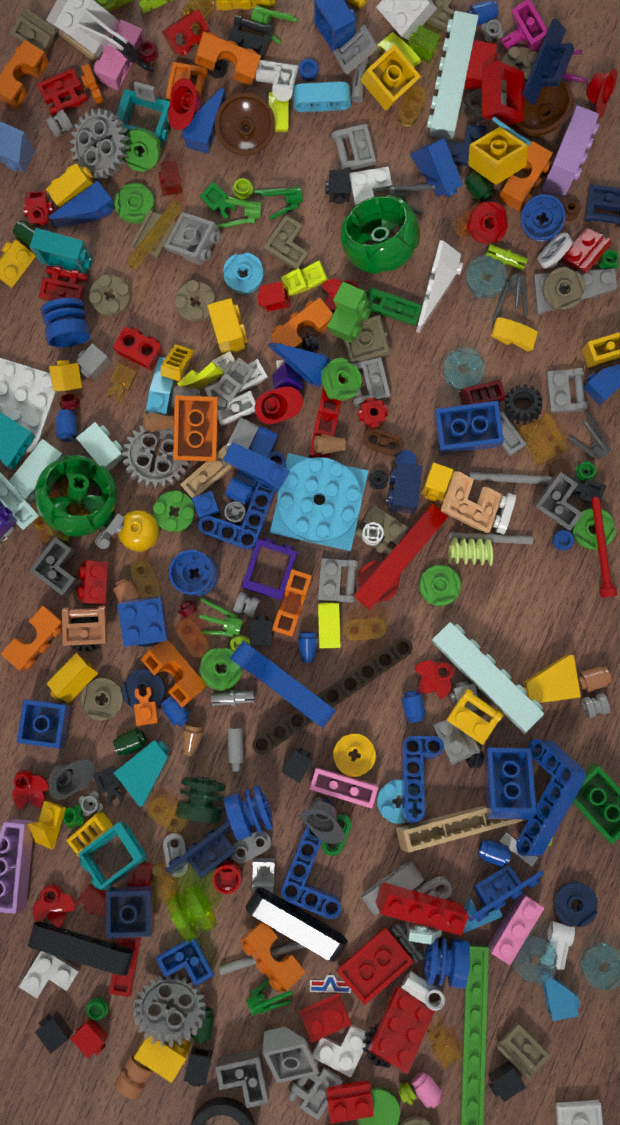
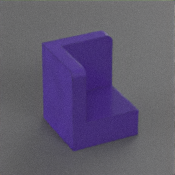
[272,362,303,391]

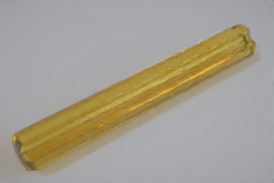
[127,200,182,270]

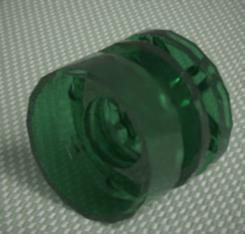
[175,776,226,823]

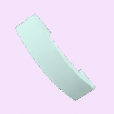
[0,472,39,530]

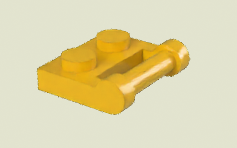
[446,688,504,745]

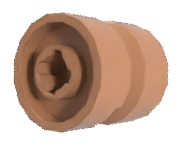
[114,1053,154,1100]

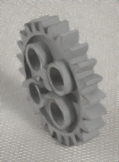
[70,108,130,179]
[122,426,189,489]
[133,974,206,1047]

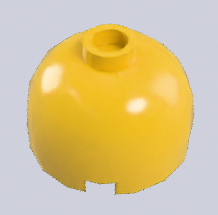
[118,510,160,552]

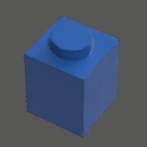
[192,491,221,519]

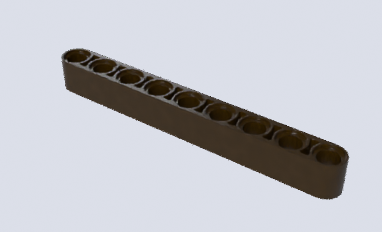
[252,638,413,755]

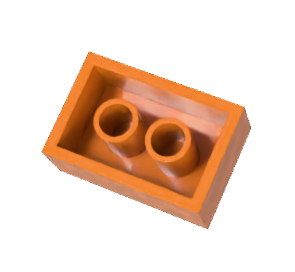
[173,395,218,462]

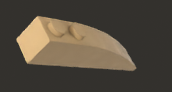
[396,805,528,853]

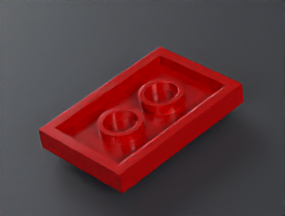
[336,926,414,1006]
[368,987,435,1074]

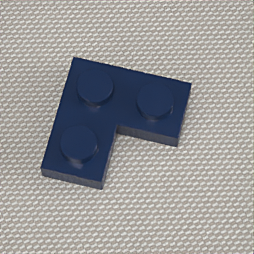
[446,124,486,167]

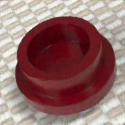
[138,41,158,62]
[59,393,81,411]
[177,600,198,618]

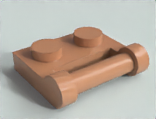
[62,605,107,646]

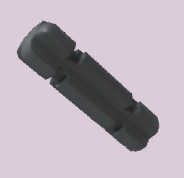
[391,921,424,963]

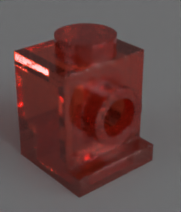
[158,161,183,196]
[75,883,106,917]

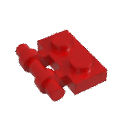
[37,68,88,116]
[39,265,88,301]

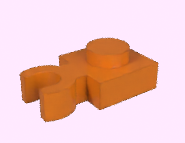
[81,64,104,105]
[134,687,159,726]

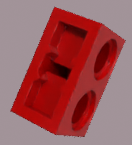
[161,9,211,56]
[113,326,163,371]

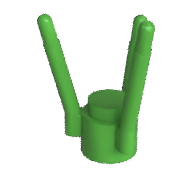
[251,5,298,44]
[217,197,261,228]
[199,597,243,637]

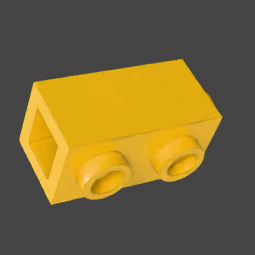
[46,163,94,208]
[46,653,98,704]

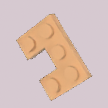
[441,471,502,534]

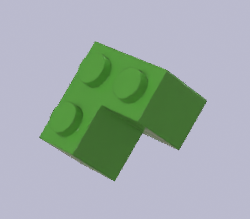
[327,282,371,343]

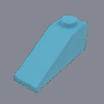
[146,357,178,416]

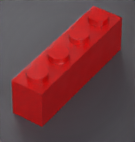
[375,882,469,936]

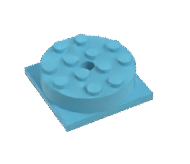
[270,453,368,552]

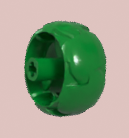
[340,195,420,274]
[34,455,117,537]

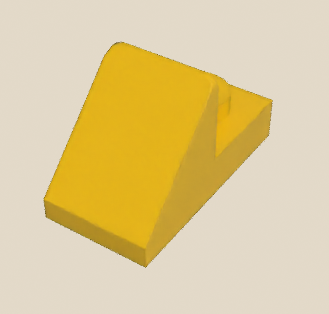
[28,801,66,849]

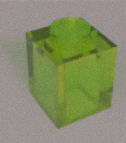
[408,25,441,64]

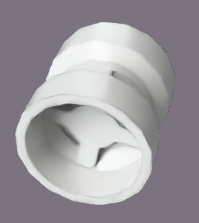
[362,522,384,546]

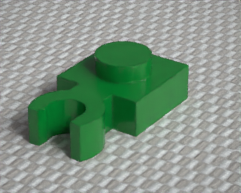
[199,182,236,220]

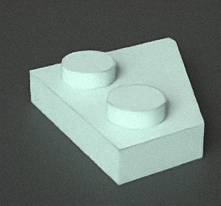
[406,921,442,944]

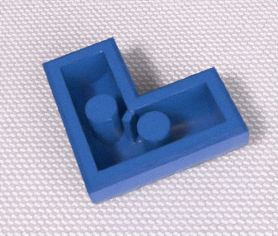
[155,935,215,986]

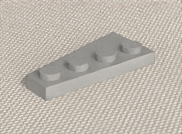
[533,269,617,316]

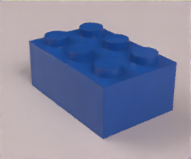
[433,401,504,455]
[484,748,536,819]

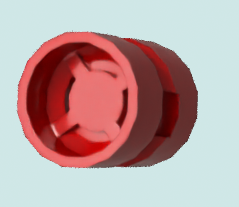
[212,860,243,895]

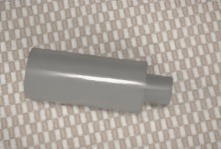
[228,728,244,771]

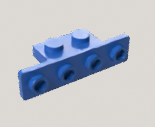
[468,864,544,922]

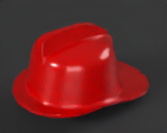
[586,69,618,119]
[168,78,202,130]
[254,386,303,424]

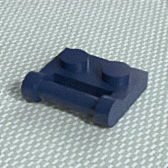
[584,184,620,227]

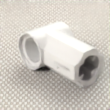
[544,921,575,970]
[401,970,445,1010]

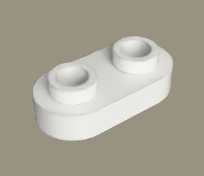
[538,232,573,268]
[493,493,516,535]

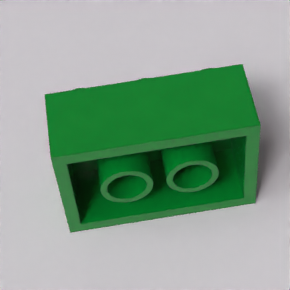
[572,764,620,845]

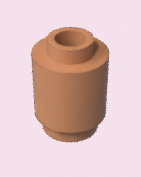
[113,578,141,602]
[578,666,612,692]

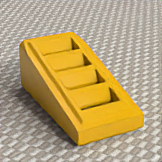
[161,344,194,381]
[66,811,114,857]

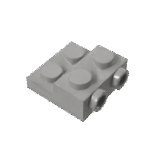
[163,212,220,266]

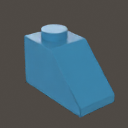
[539,970,580,1021]

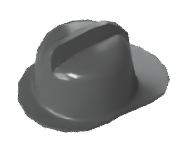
[47,759,96,800]
[301,797,344,844]

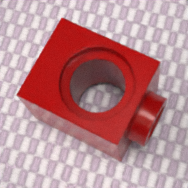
[257,281,290,312]

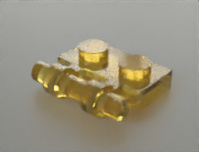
[517,413,569,465]

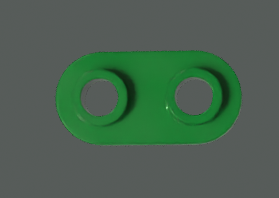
[321,813,351,856]

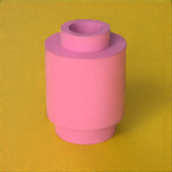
[410,1071,443,1108]

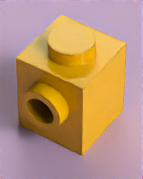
[49,360,82,391]

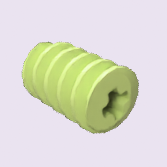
[448,537,493,566]

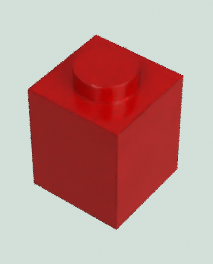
[70,1018,108,1059]

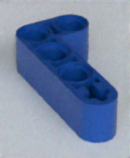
[225,426,279,507]
[401,736,444,824]

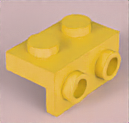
[0,240,36,288]

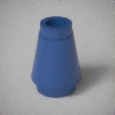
[297,631,318,663]

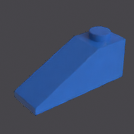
[182,88,226,154]
[49,181,115,228]
[268,343,330,387]
[583,364,620,406]
[222,442,290,492]

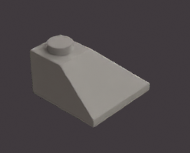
[263,1026,319,1083]

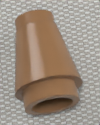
[143,412,174,432]
[314,434,346,455]
[183,723,204,756]

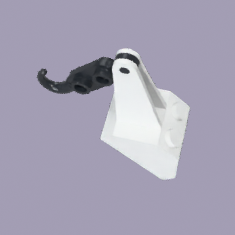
[46,0,154,72]

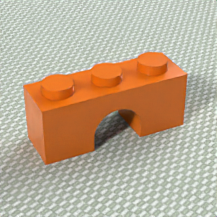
[194,32,261,86]
[0,40,49,110]
[498,141,553,211]
[271,298,333,349]
[272,569,312,637]
[1,606,62,671]
[141,640,207,707]
[239,921,306,992]

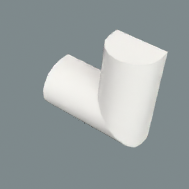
[256,60,298,102]
[204,383,256,427]

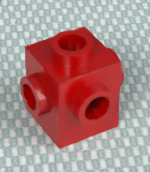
[23,191,55,225]
[357,397,388,428]

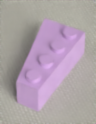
[541,105,599,197]
[0,819,35,914]

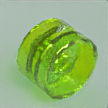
[167,883,217,942]

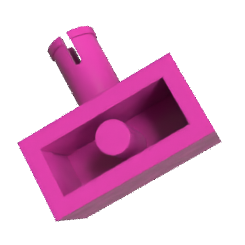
[501,0,548,51]

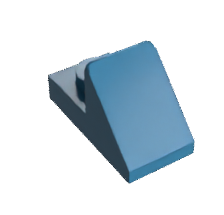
[462,897,503,934]

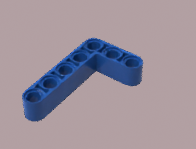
[198,452,285,551]
[230,641,336,728]
[516,739,586,856]
[281,797,341,919]

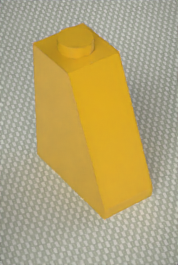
[523,655,581,703]

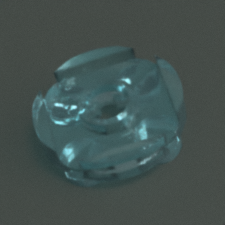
[465,256,507,298]
[443,348,485,390]
[513,936,558,984]
[580,943,620,990]

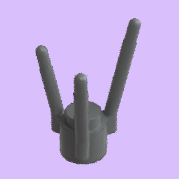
[389,183,436,214]
[492,274,528,322]
[568,410,611,460]

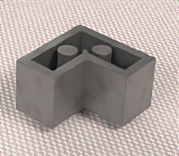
[533,471,583,531]
[29,537,81,597]
[215,1048,270,1108]

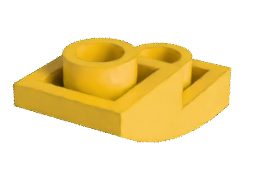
[491,317,538,352]

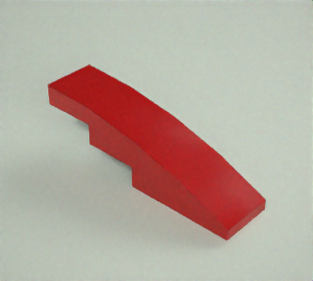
[308,376,345,459]

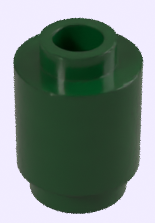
[464,171,494,203]
[13,220,36,247]
[113,728,147,755]
[190,1007,215,1043]

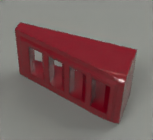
[459,380,506,405]

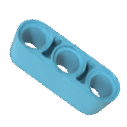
[293,82,351,112]

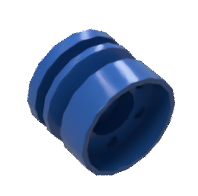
[521,194,565,242]
[41,298,91,348]
[169,550,219,596]
[224,785,273,841]
[424,937,470,989]

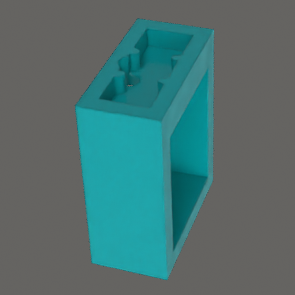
[116,89,170,148]
[30,228,93,274]
[78,821,149,890]

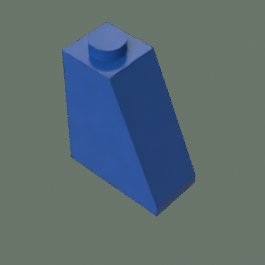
[410,138,463,197]

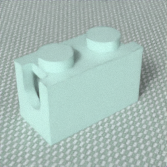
[76,422,125,471]

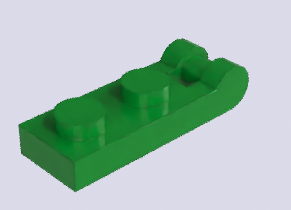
[367,288,423,326]

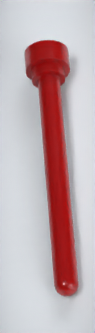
[591,496,617,597]

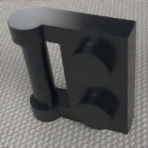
[227,14,275,60]

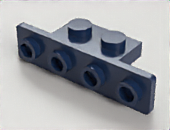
[522,19,575,105]
[166,817,237,879]

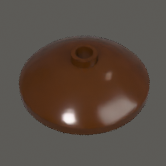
[516,81,574,136]
[215,93,275,156]

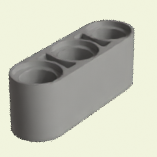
[361,860,424,915]

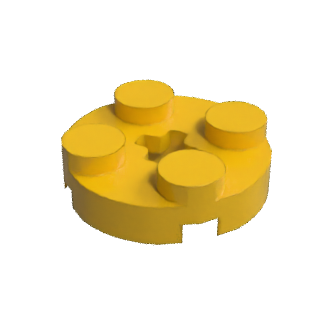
[333,733,376,777]

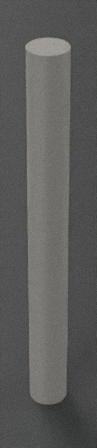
[468,472,552,485]
[449,532,533,545]
[219,941,304,975]

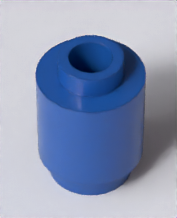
[467,0,498,26]
[56,410,77,442]
[401,690,426,723]
[161,696,191,727]
[477,839,511,867]

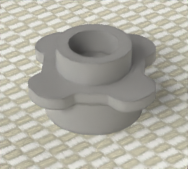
[481,19,504,42]
[79,791,103,816]

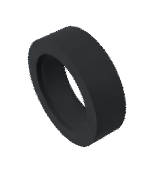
[191,1097,255,1125]

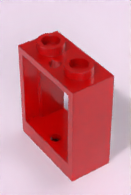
[482,60,524,127]

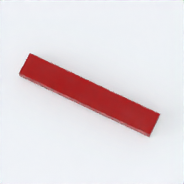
[353,504,448,610]
[109,862,154,997]

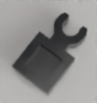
[571,477,607,504]
[93,765,124,806]

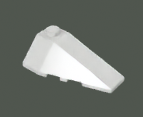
[416,240,463,333]

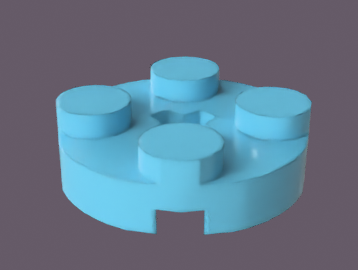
[223,253,264,296]
[377,779,419,824]

